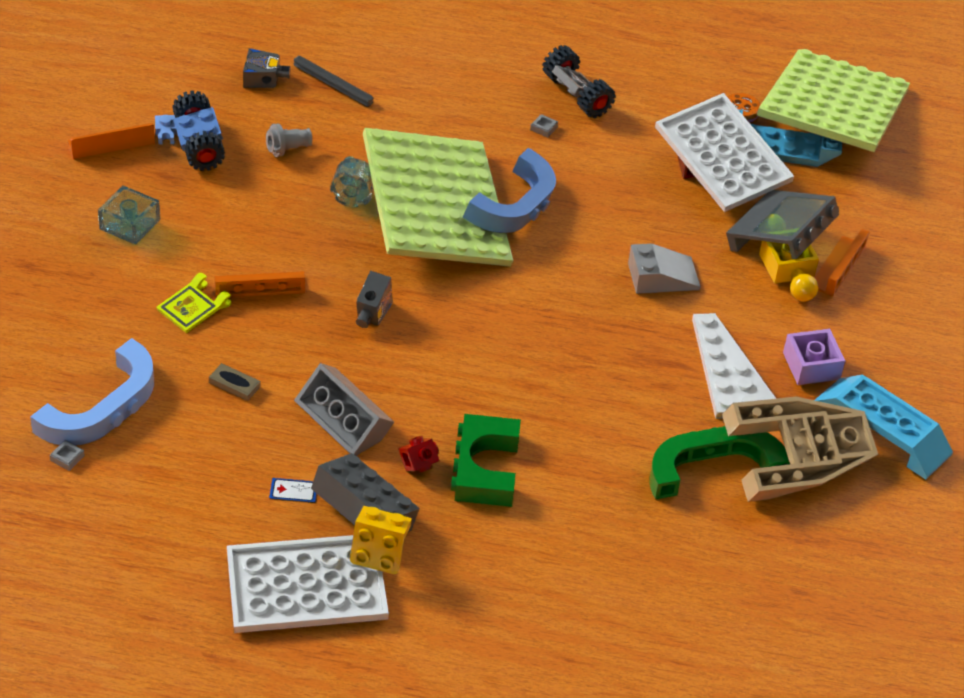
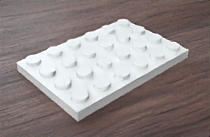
[655,93,794,212]
[227,535,389,633]

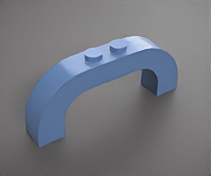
[463,148,556,233]

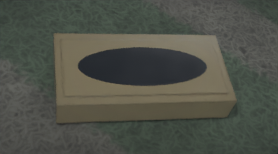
[209,363,261,401]

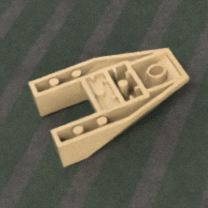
[722,397,878,502]

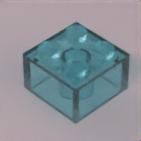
[98,185,160,245]

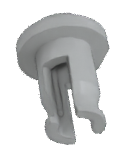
[266,124,313,157]

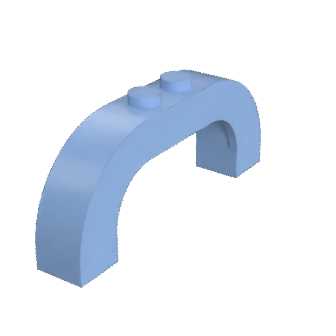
[30,338,154,446]

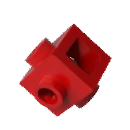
[398,436,440,472]

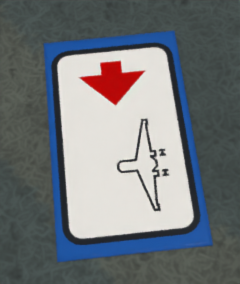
[269,478,316,502]

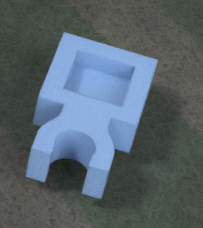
[155,115,177,145]

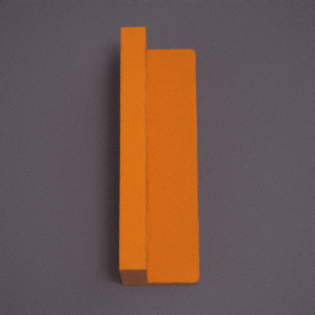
[68,123,155,159]
[814,229,870,297]
[214,271,305,298]

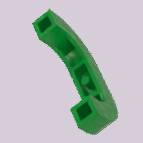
[649,426,790,500]

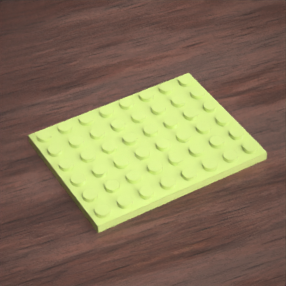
[757,49,910,152]
[363,128,513,266]

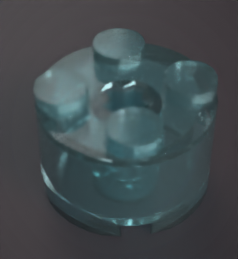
[330,156,374,208]

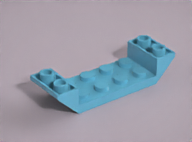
[738,109,842,167]
[815,375,953,480]

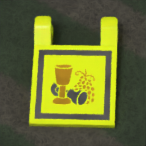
[156,273,232,333]

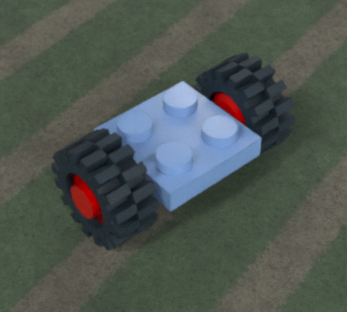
[172,90,225,171]

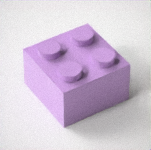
[783,329,845,385]

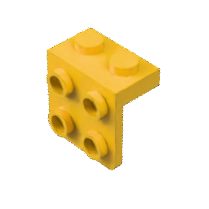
[350,506,412,574]

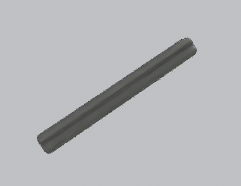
[294,56,374,107]

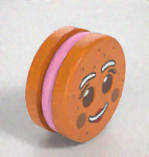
[728,93,761,125]

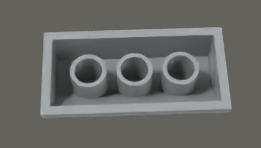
[294,363,394,456]

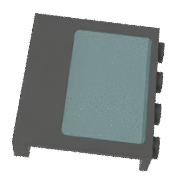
[726,190,839,259]

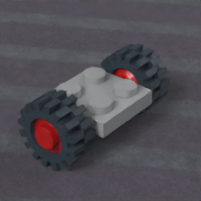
[542,45,616,118]

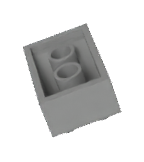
[628,244,700,294]

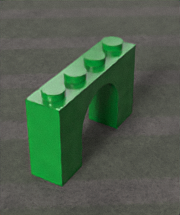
[451,414,521,507]

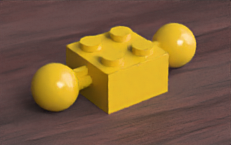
[759,216,819,302]

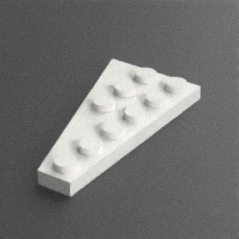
[692,313,776,419]

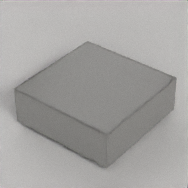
[530,114,558,138]
[50,440,85,471]

